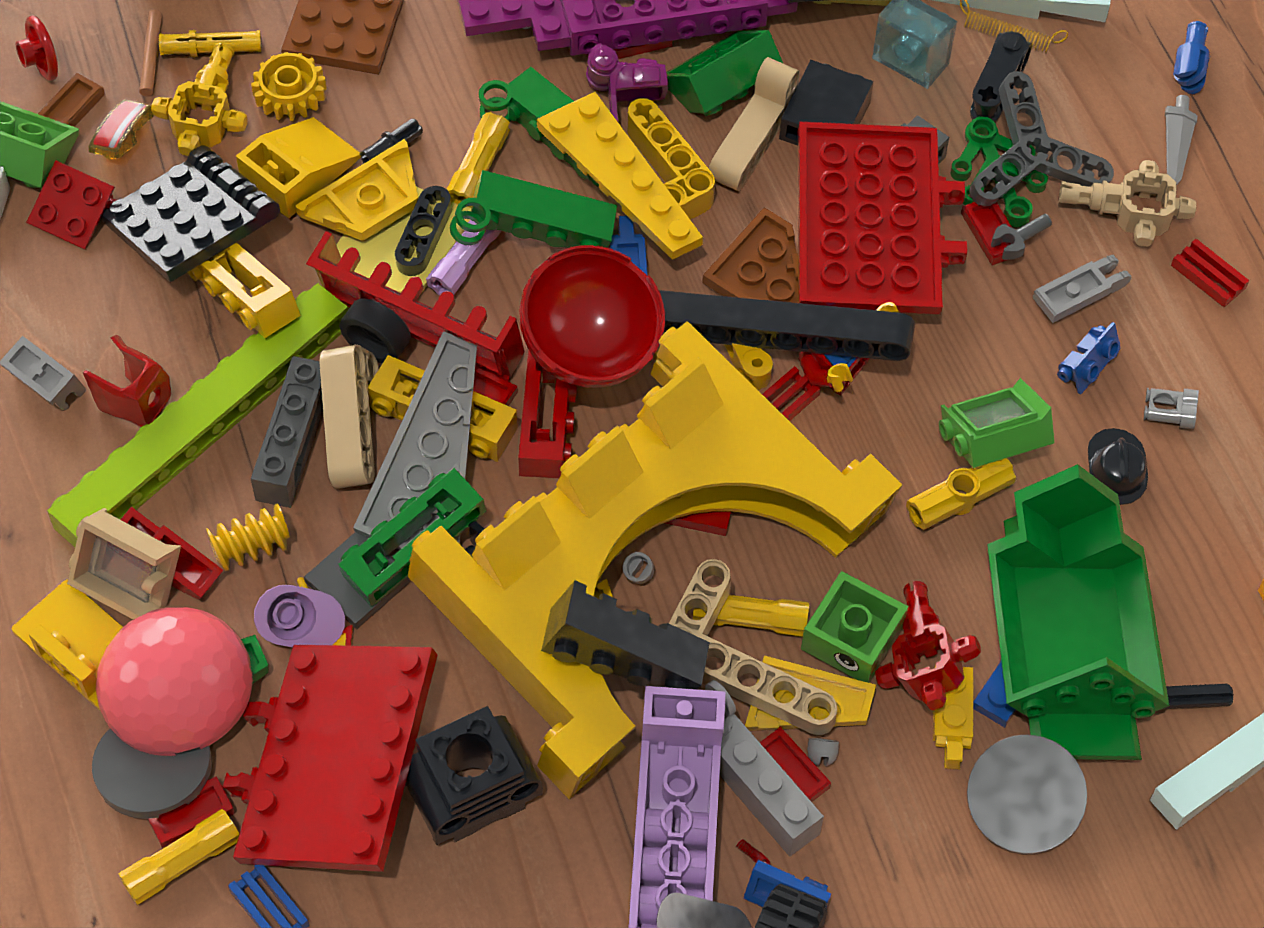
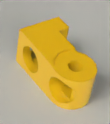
[724,343,773,390]

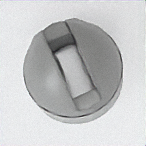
[623,552,654,584]
[807,738,839,767]

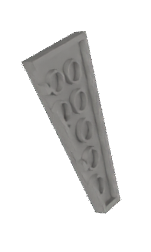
[353,331,477,550]

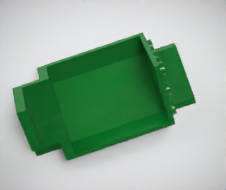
[987,464,1169,760]

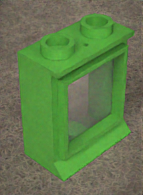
[939,378,1055,468]

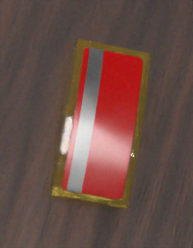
[88,99,154,159]

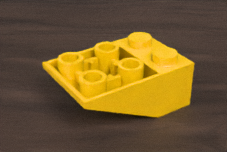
[236,117,361,218]

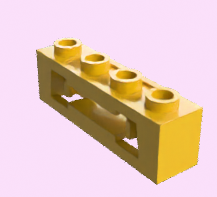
[188,243,301,338]
[368,355,518,462]

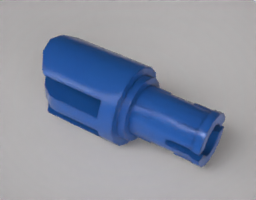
[1173,21,1210,94]

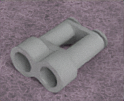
[1143,388,1199,429]

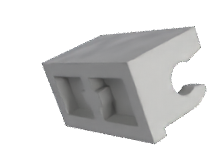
[0,336,87,410]

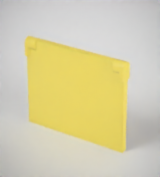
[336,186,471,295]

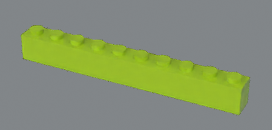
[47,283,348,547]

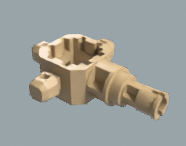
[1059,160,1196,247]

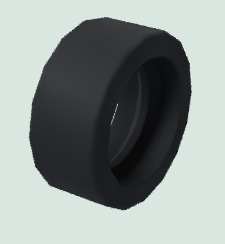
[339,298,411,363]

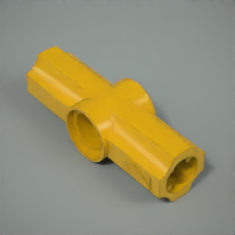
[906,458,1016,530]

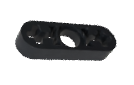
[395,186,452,276]

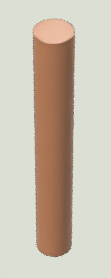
[139,10,162,96]

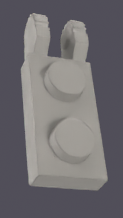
[1033,255,1132,323]

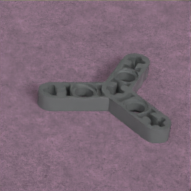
[969,71,1114,206]

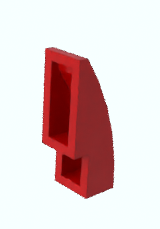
[108,507,223,600]

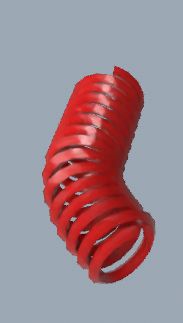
[736,839,770,865]

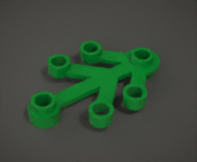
[950,117,1048,228]

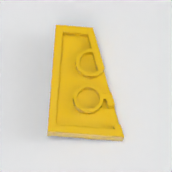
[745,656,876,731]

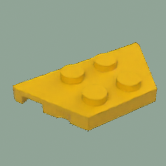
[295,139,418,241]

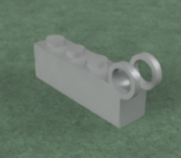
[705,680,824,857]

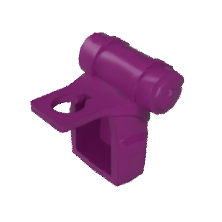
[586,43,668,122]

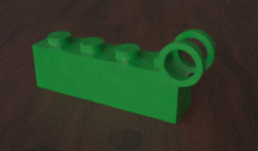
[479,66,599,187]
[450,170,617,248]

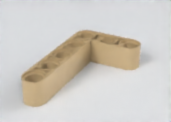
[669,559,837,735]

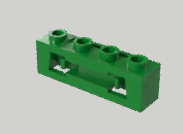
[338,468,486,608]

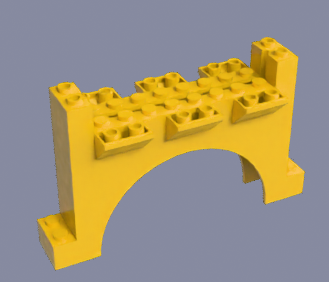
[408,321,902,799]

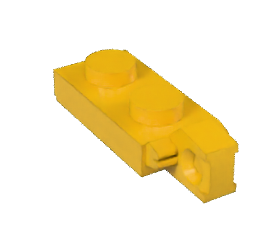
[933,665,973,770]

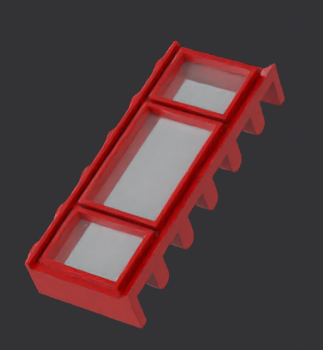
[306,231,525,381]

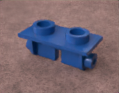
[1057,322,1121,394]

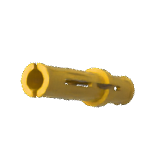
[159,30,261,57]

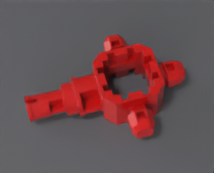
[875,581,981,710]

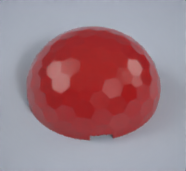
[519,245,665,388]

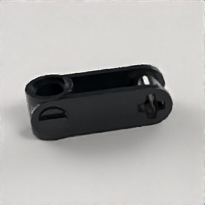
[970,31,1032,123]

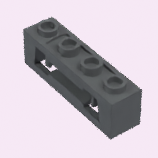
[251,356,323,508]

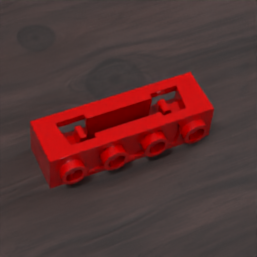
[518,349,577,478]

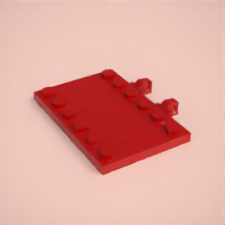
[798,121,967,315]
[222,645,438,872]

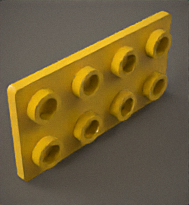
[12,579,123,710]

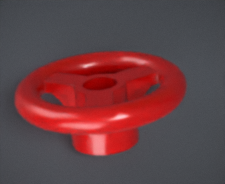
[15,15,58,81]

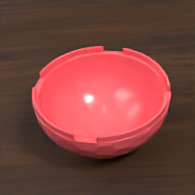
[96,607,253,756]

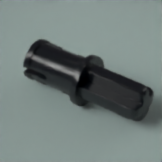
[360,119,423,163]

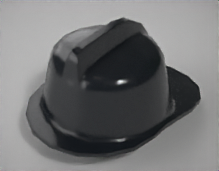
[1088,428,1148,505]

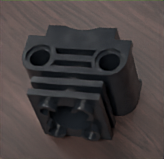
[405,706,543,845]

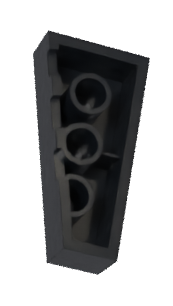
[541,580,710,690]

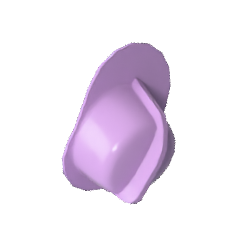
[254,585,345,648]

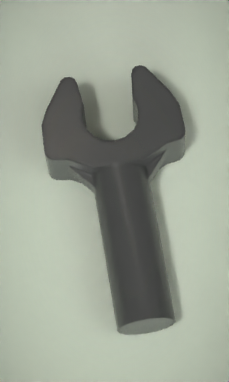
[991,214,1052,260]

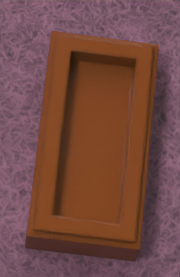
[38,73,105,127]

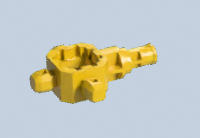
[151,42,248,156]

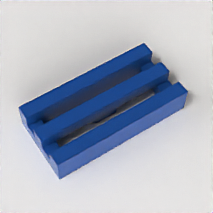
[228,865,309,928]

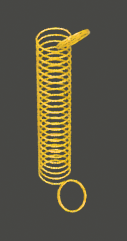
[960,0,1068,53]

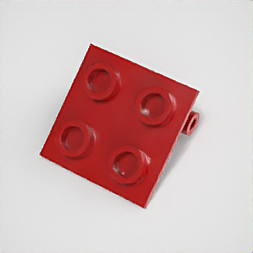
[26,160,116,250]

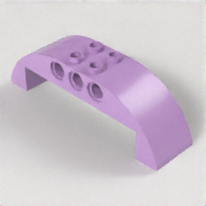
[629,686,726,928]

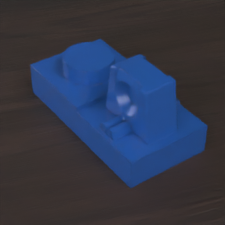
[743,860,831,907]

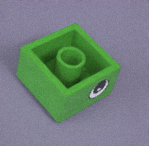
[801,571,909,683]

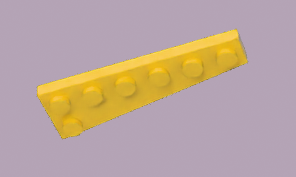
[537,92,703,260]

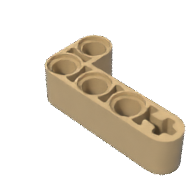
[708,57,800,191]
[320,345,379,489]

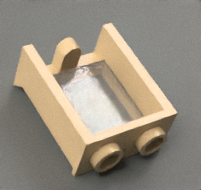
[67,508,181,620]

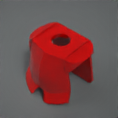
[83,335,171,427]

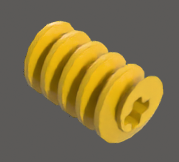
[206,503,290,571]

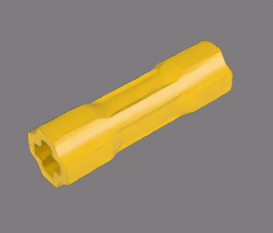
[447,112,510,208]
[693,594,809,637]
[118,809,239,905]

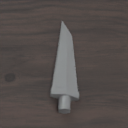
[1165,95,1198,185]

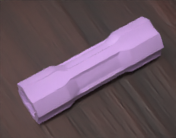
[426,220,501,296]

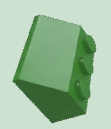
[0,101,79,188]

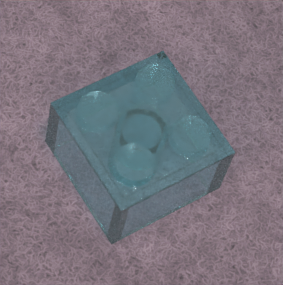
[872,0,957,89]

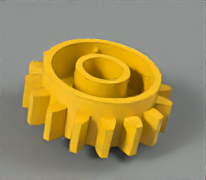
[251,52,327,121]

